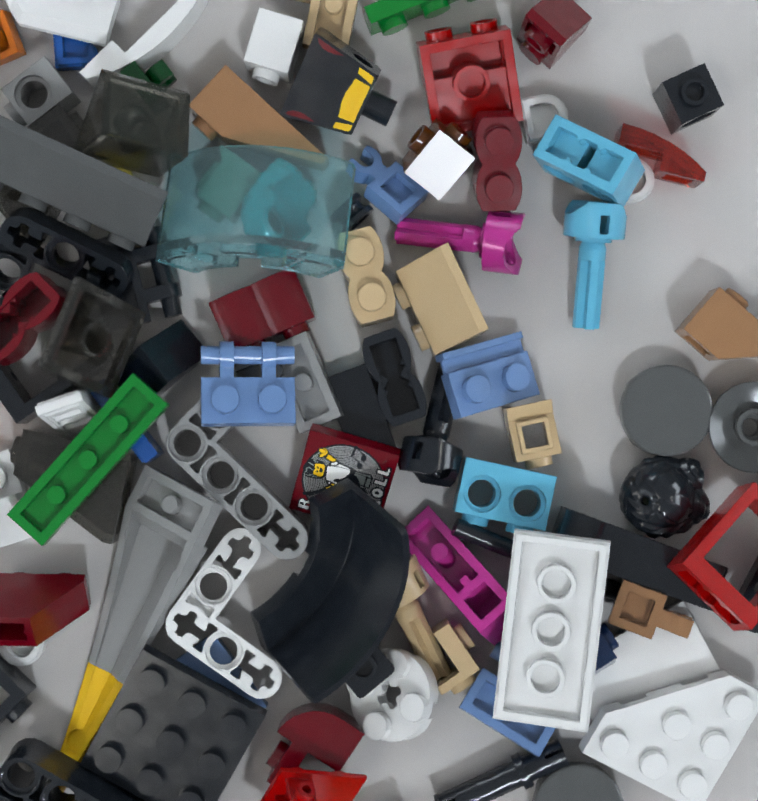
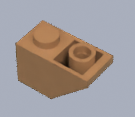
[674,287,758,361]

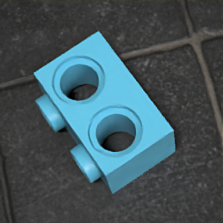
[533,115,645,207]
[452,456,557,533]

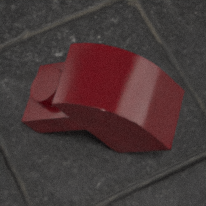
[266,702,364,784]

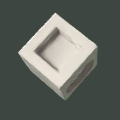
[243,7,305,86]

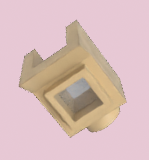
[502,399,562,469]

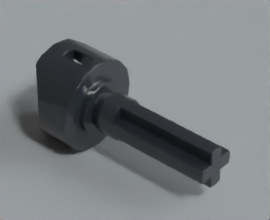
[398,362,463,487]

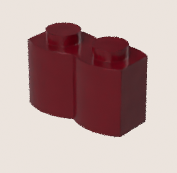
[472,110,522,212]
[209,267,316,346]
[0,272,72,366]

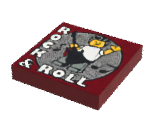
[289,423,401,515]

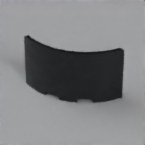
[250,478,410,703]

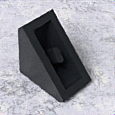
[111,319,203,396]

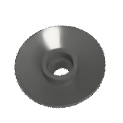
[708,381,758,473]

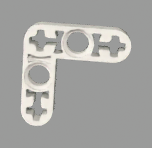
[165,528,282,699]

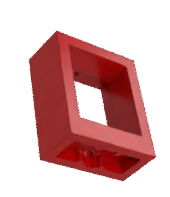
[667,482,758,631]

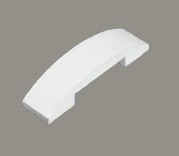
[80,0,209,89]

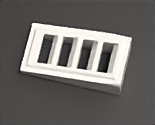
[35,390,101,436]

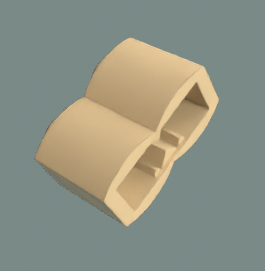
[336,226,396,328]

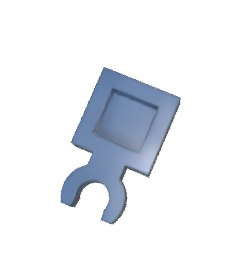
[345,146,429,225]

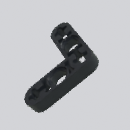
[0,207,134,306]

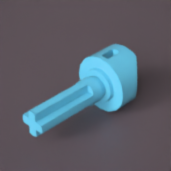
[563,200,627,330]

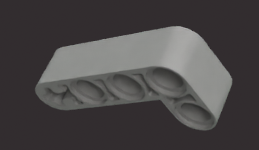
[166,399,309,560]

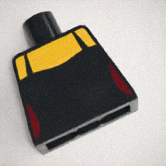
[280,27,397,135]

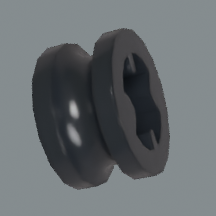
[328,192,373,233]

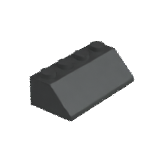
[0,115,168,252]

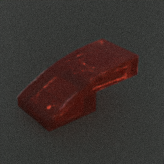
[614,123,707,189]

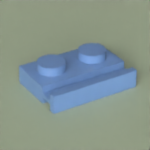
[435,331,540,420]

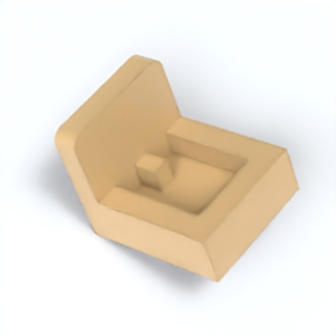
[432,617,480,695]

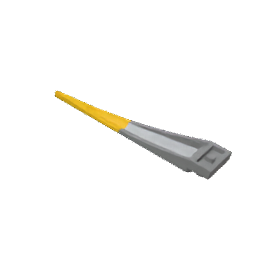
[58,465,224,792]

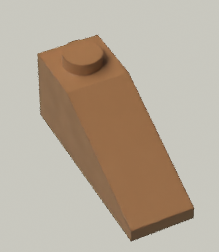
[188,65,329,172]

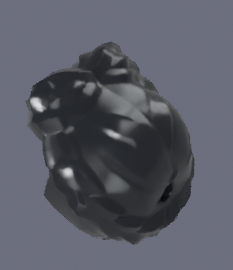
[619,455,710,539]

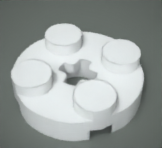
[347,648,439,742]

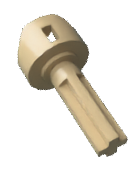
[395,554,451,681]

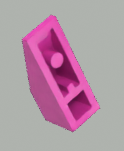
[405,506,507,646]

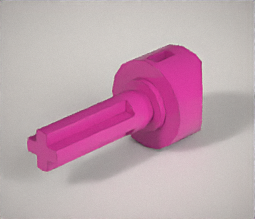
[394,211,526,275]

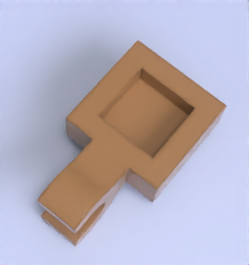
[607,579,694,640]

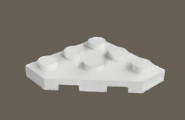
[578,669,758,801]

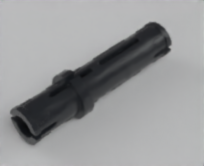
[433,738,570,801]

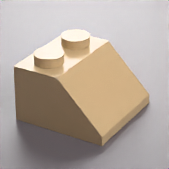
[392,243,489,357]

